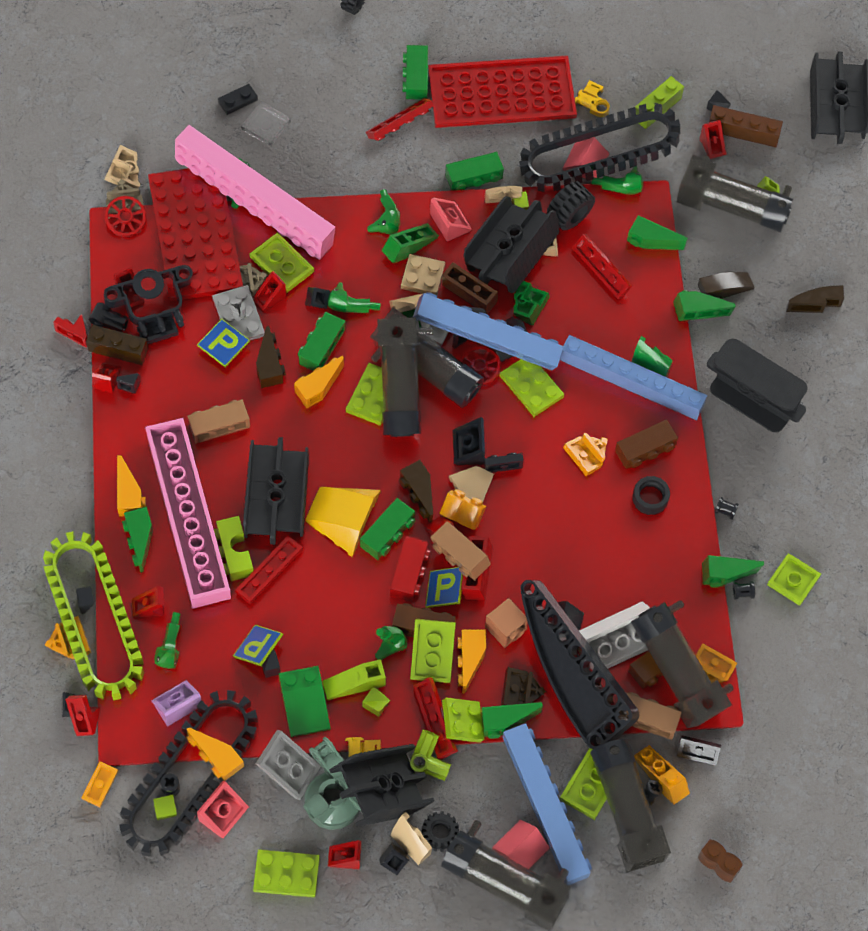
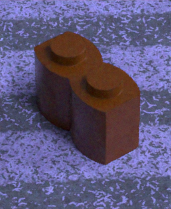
[698,839,743,883]

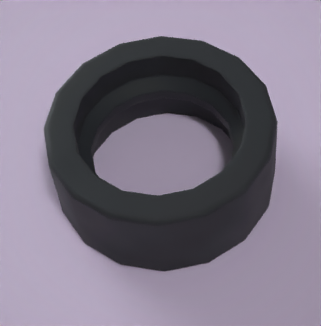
[632,476,670,515]

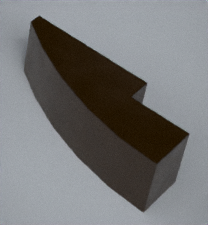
[698,272,755,299]
[786,285,844,313]

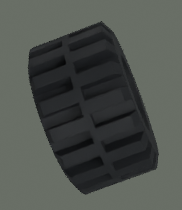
[547,181,595,230]

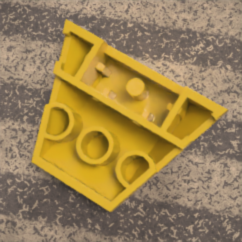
[305,487,381,557]

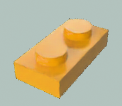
[81,761,118,808]

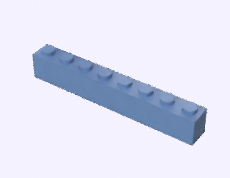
[413,292,564,370]
[560,335,707,421]
[502,723,592,886]

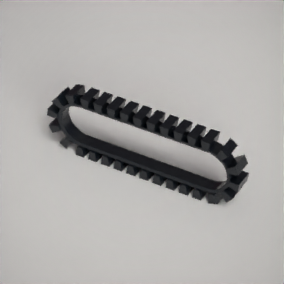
[519,103,680,192]
[119,690,258,857]

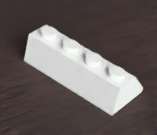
[578,602,662,670]

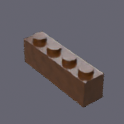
[709,105,783,147]

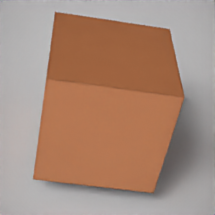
[485,598,528,648]

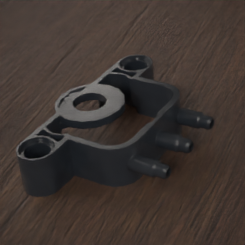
[104,265,193,338]

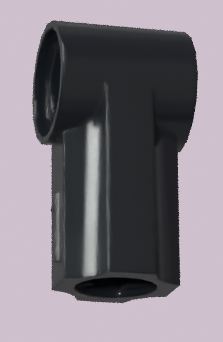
[88,302,129,332]

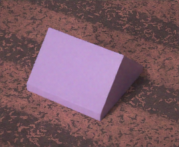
[151,680,201,726]

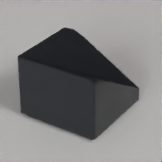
[706,90,731,112]
[305,287,330,309]
[116,373,141,393]
[76,586,94,614]
[262,649,280,678]
[379,843,410,875]

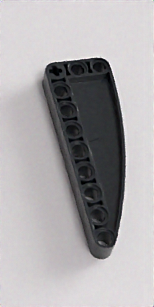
[520,580,640,749]

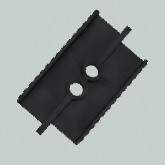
[810,51,868,144]
[464,196,560,293]
[707,339,808,432]
[243,437,309,544]
[329,744,435,827]

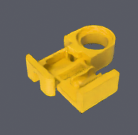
[575,80,610,117]
[345,737,381,757]

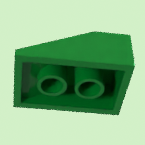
[279,666,331,738]

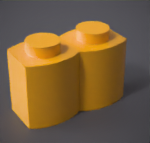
[440,489,486,530]

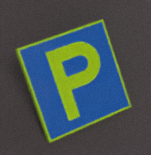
[197,319,250,368]
[425,567,463,608]
[233,625,283,666]

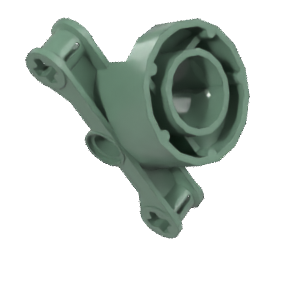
[303,737,362,830]

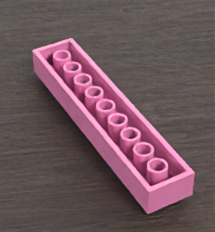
[175,125,335,260]
[145,418,231,609]

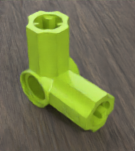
[410,730,451,781]

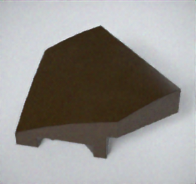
[501,667,546,706]

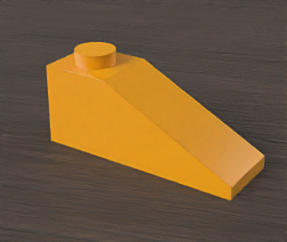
[117,455,146,516]

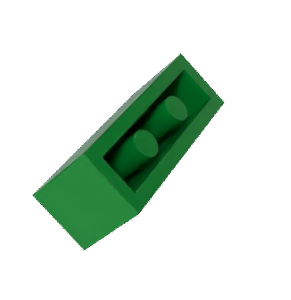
[402,45,428,100]
[445,152,504,190]
[297,312,346,371]
[360,498,415,560]

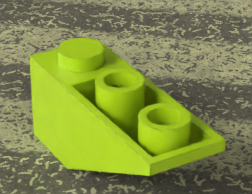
[322,659,386,700]

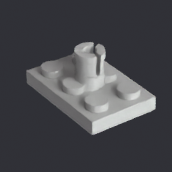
[212,285,265,340]
[256,730,321,800]

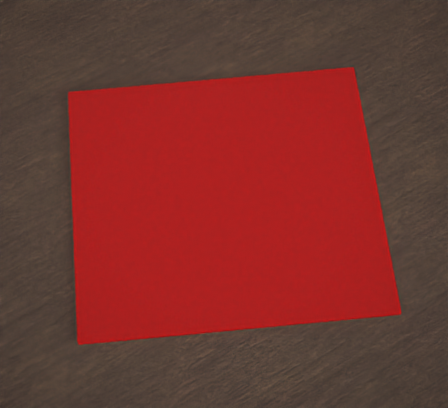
[89,180,744,766]

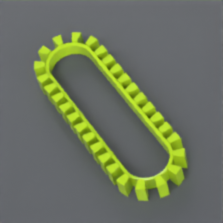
[43,531,144,701]

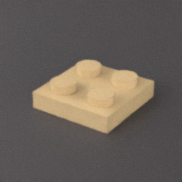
[401,254,445,296]

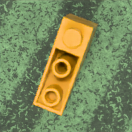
[294,356,344,408]
[457,629,486,693]
[186,728,244,781]
[634,745,690,805]

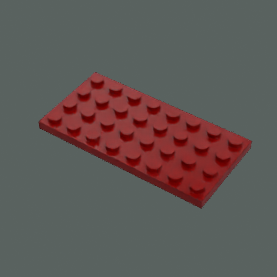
[428,56,577,128]
[148,168,243,302]

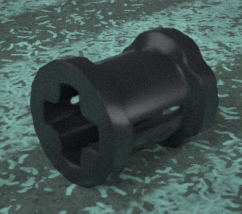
[715,497,739,520]
[733,581,755,600]
[160,773,180,796]
[637,780,663,806]

